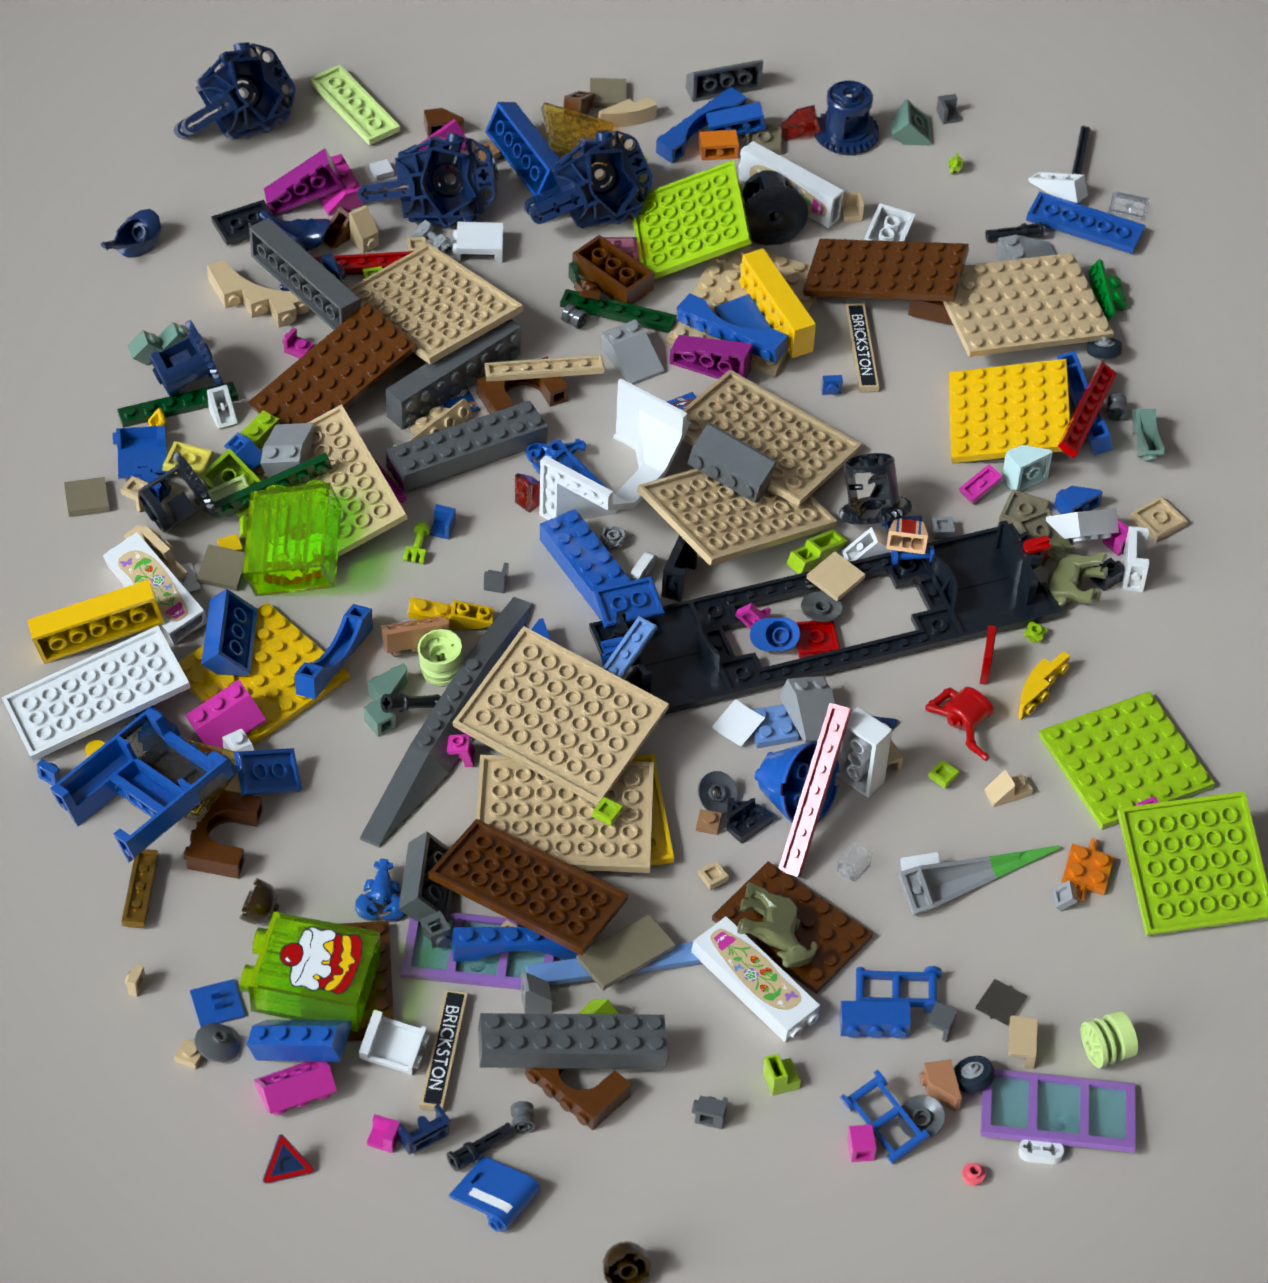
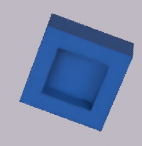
[821,375,843,395]
[36,759,61,785]

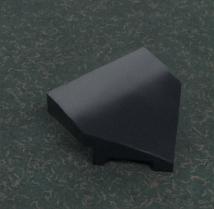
[726,798,774,844]

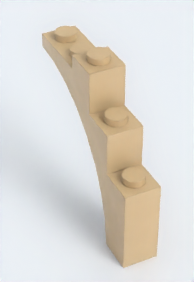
[207,260,312,327]

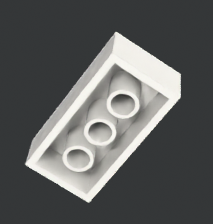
[836,707,892,798]

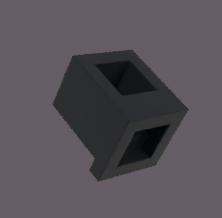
[1090,558,1124,591]

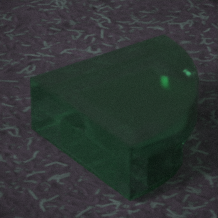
[568,261,583,284]

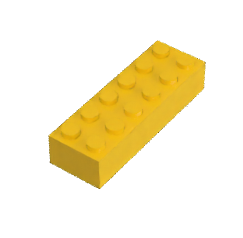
[739,249,816,358]
[27,579,165,664]

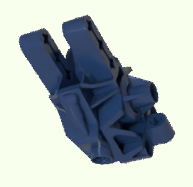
[174,42,296,140]
[524,131,653,229]
[358,132,499,228]

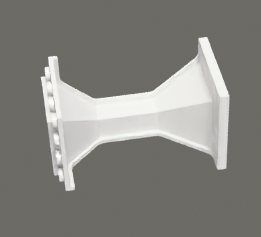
[539,378,691,520]

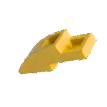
[407,597,494,630]
[1018,651,1070,720]

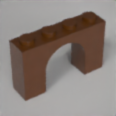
[476,356,568,414]
[183,787,263,879]
[525,1068,632,1130]

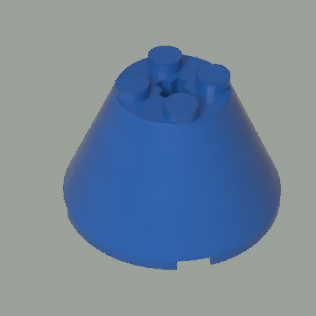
[755,741,840,823]

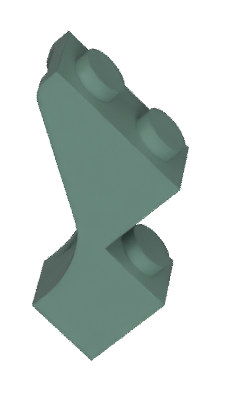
[128,322,203,365]
[1132,409,1164,460]
[364,663,408,737]

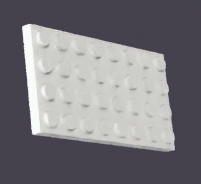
[2,626,191,761]

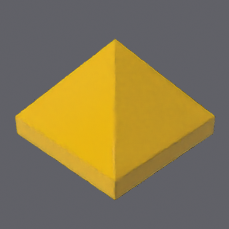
[148,408,168,427]

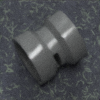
[561,303,588,329]
[1107,393,1127,421]
[511,1101,535,1134]

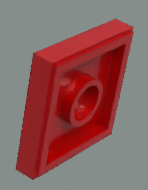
[796,621,840,659]
[979,625,997,685]

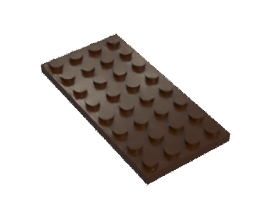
[803,239,969,302]
[249,302,418,424]
[428,819,629,956]

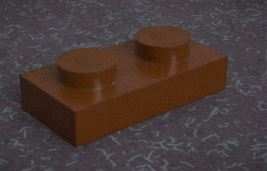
[574,279,601,299]

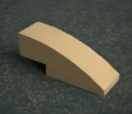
[598,96,657,128]

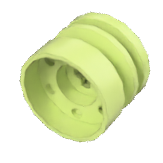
[418,629,464,686]
[1081,1010,1138,1068]

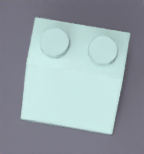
[1002,445,1053,492]

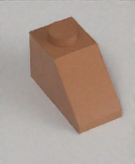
[919,1059,962,1111]

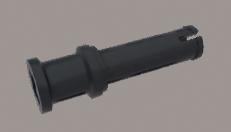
[985,221,1044,242]
[380,693,441,713]
[446,1122,515,1171]

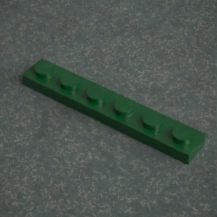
[560,289,677,333]
[117,381,239,428]
[214,452,332,519]

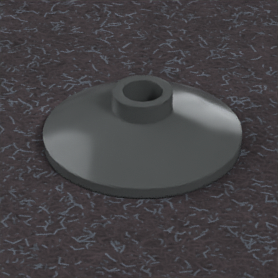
[801,592,843,622]
[698,771,738,814]
[195,1023,240,1062]
[898,1095,945,1140]

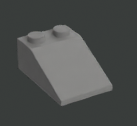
[996,235,1056,261]
[601,319,664,385]
[260,423,315,477]
[779,676,835,743]

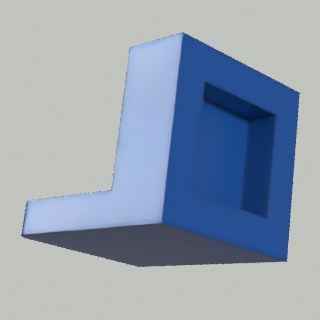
[430,504,456,540]

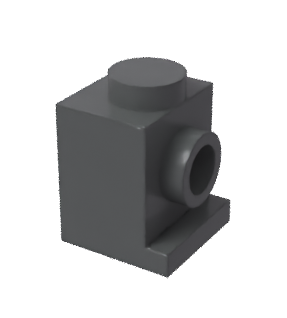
[420,911,452,949]
[692,1095,728,1129]

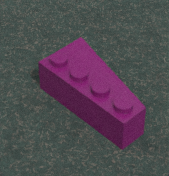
[264,148,343,216]
[669,335,753,379]

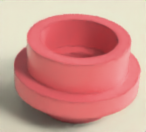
[962,1163,986,1186]

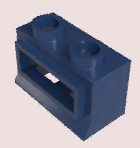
[398,1104,451,1155]

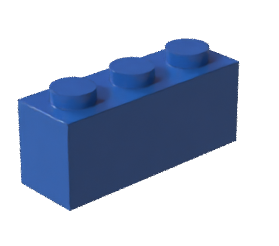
[706,102,766,136]
[839,1001,911,1038]

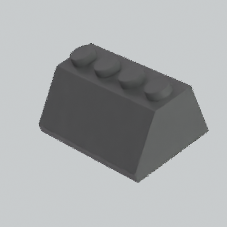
[686,59,763,102]
[688,422,777,503]
[399,831,453,922]

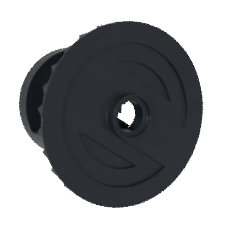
[743,170,808,245]
[138,452,218,533]
[839,453,912,524]

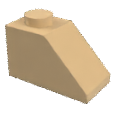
[349,205,379,253]

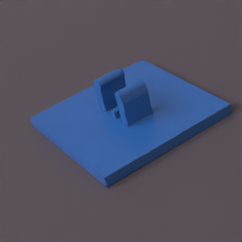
[190,979,245,1027]

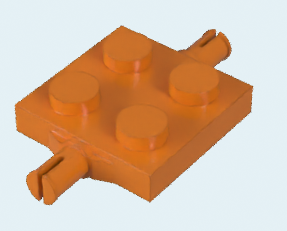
[1061,838,1114,902]

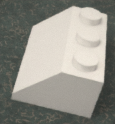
[864,203,916,241]
[1046,508,1119,542]

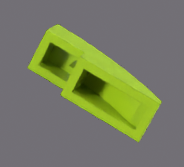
[787,529,848,574]

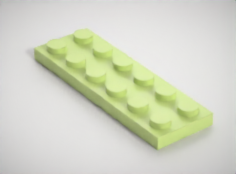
[309,65,400,145]

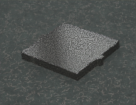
[975,979,1027,1026]

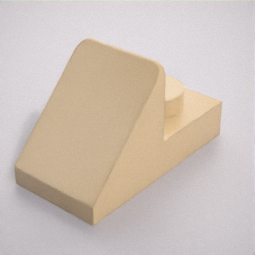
[984,770,1033,807]

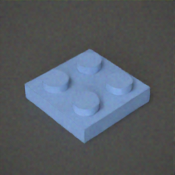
[752,704,799,749]

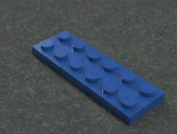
[1026,192,1145,254]

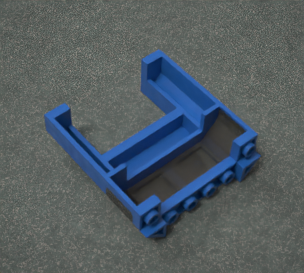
[50,708,241,863]

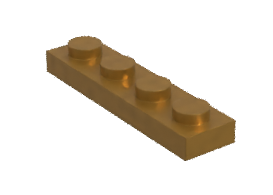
[121,849,159,928]

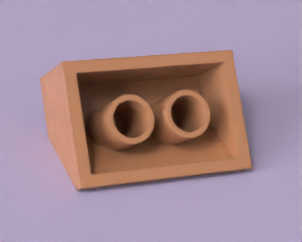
[381,615,449,656]

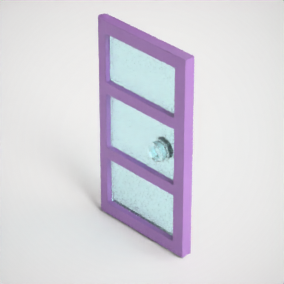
[400,912,554,990]
[980,1069,1136,1153]

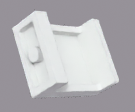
[453,222,503,263]
[1122,526,1149,592]
[359,1010,430,1075]

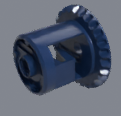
[813,80,879,154]
[148,320,223,397]

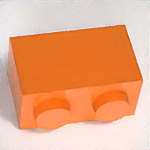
[698,130,739,161]

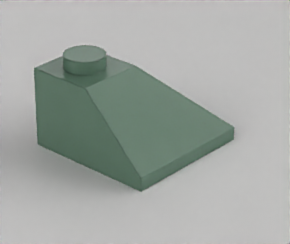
[891,99,932,146]

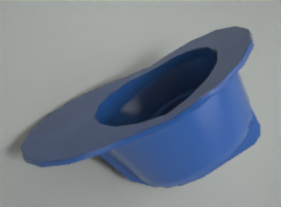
[749,618,800,651]

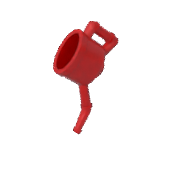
[925,687,994,761]

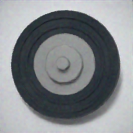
[1087,336,1122,359]
[954,1056,995,1093]

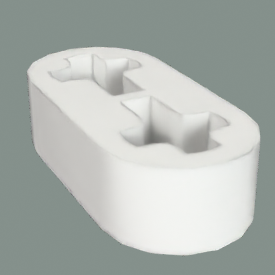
[629,551,657,581]
[1018,1140,1064,1164]

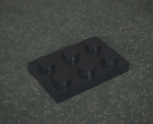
[211,200,274,246]

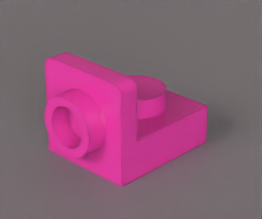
[282,328,314,359]
[735,603,771,629]
[447,734,476,767]

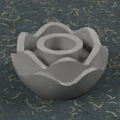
[600,525,626,549]

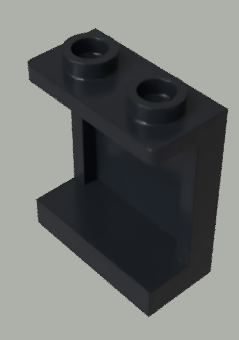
[661,535,698,602]

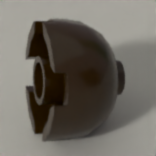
[239,878,280,924]
[603,1241,652,1283]

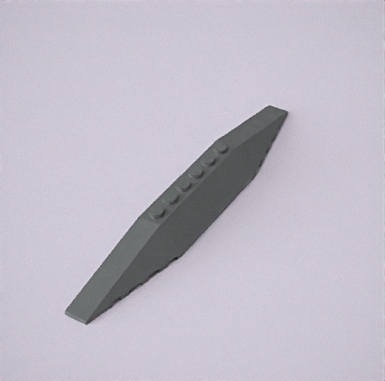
[360,597,532,847]

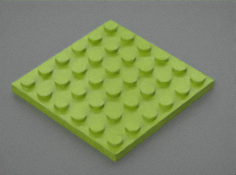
[632,160,752,279]
[1038,691,1215,830]
[1117,791,1268,936]

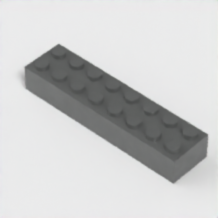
[249,218,361,330]
[386,319,521,430]
[386,400,548,492]
[478,1013,668,1069]

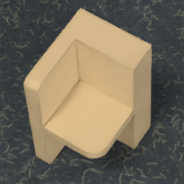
[1007,1015,1038,1069]

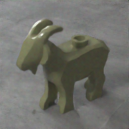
[1041,538,1108,606]
[737,882,817,968]

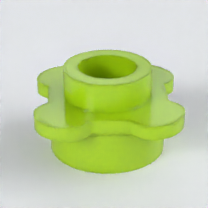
[948,152,963,174]
[1023,622,1047,643]

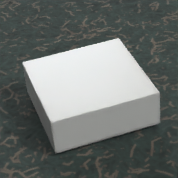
[370,159,394,180]

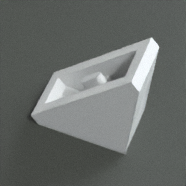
[207,385,237,429]

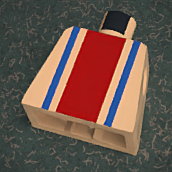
[886,518,928,554]

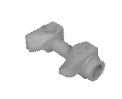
[412,220,453,255]

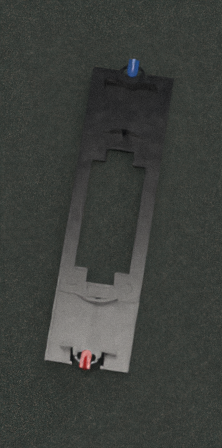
[589,520,1061,714]

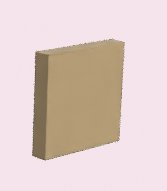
[1130,496,1188,542]
[807,551,865,602]

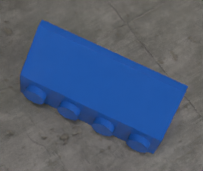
[201,589,258,676]
[247,1020,352,1062]

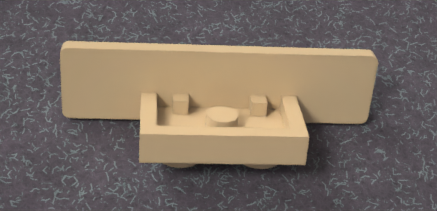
[408,399,473,442]
[123,524,188,581]

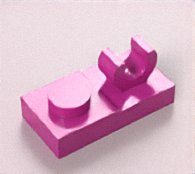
[959,464,1003,504]

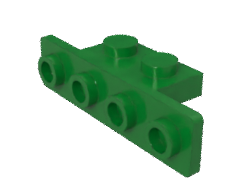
[1088,259,1127,321]

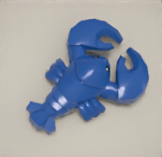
[526,439,586,470]
[355,859,405,922]

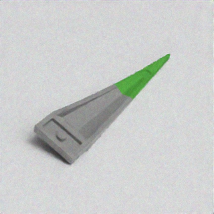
[897,845,1061,915]

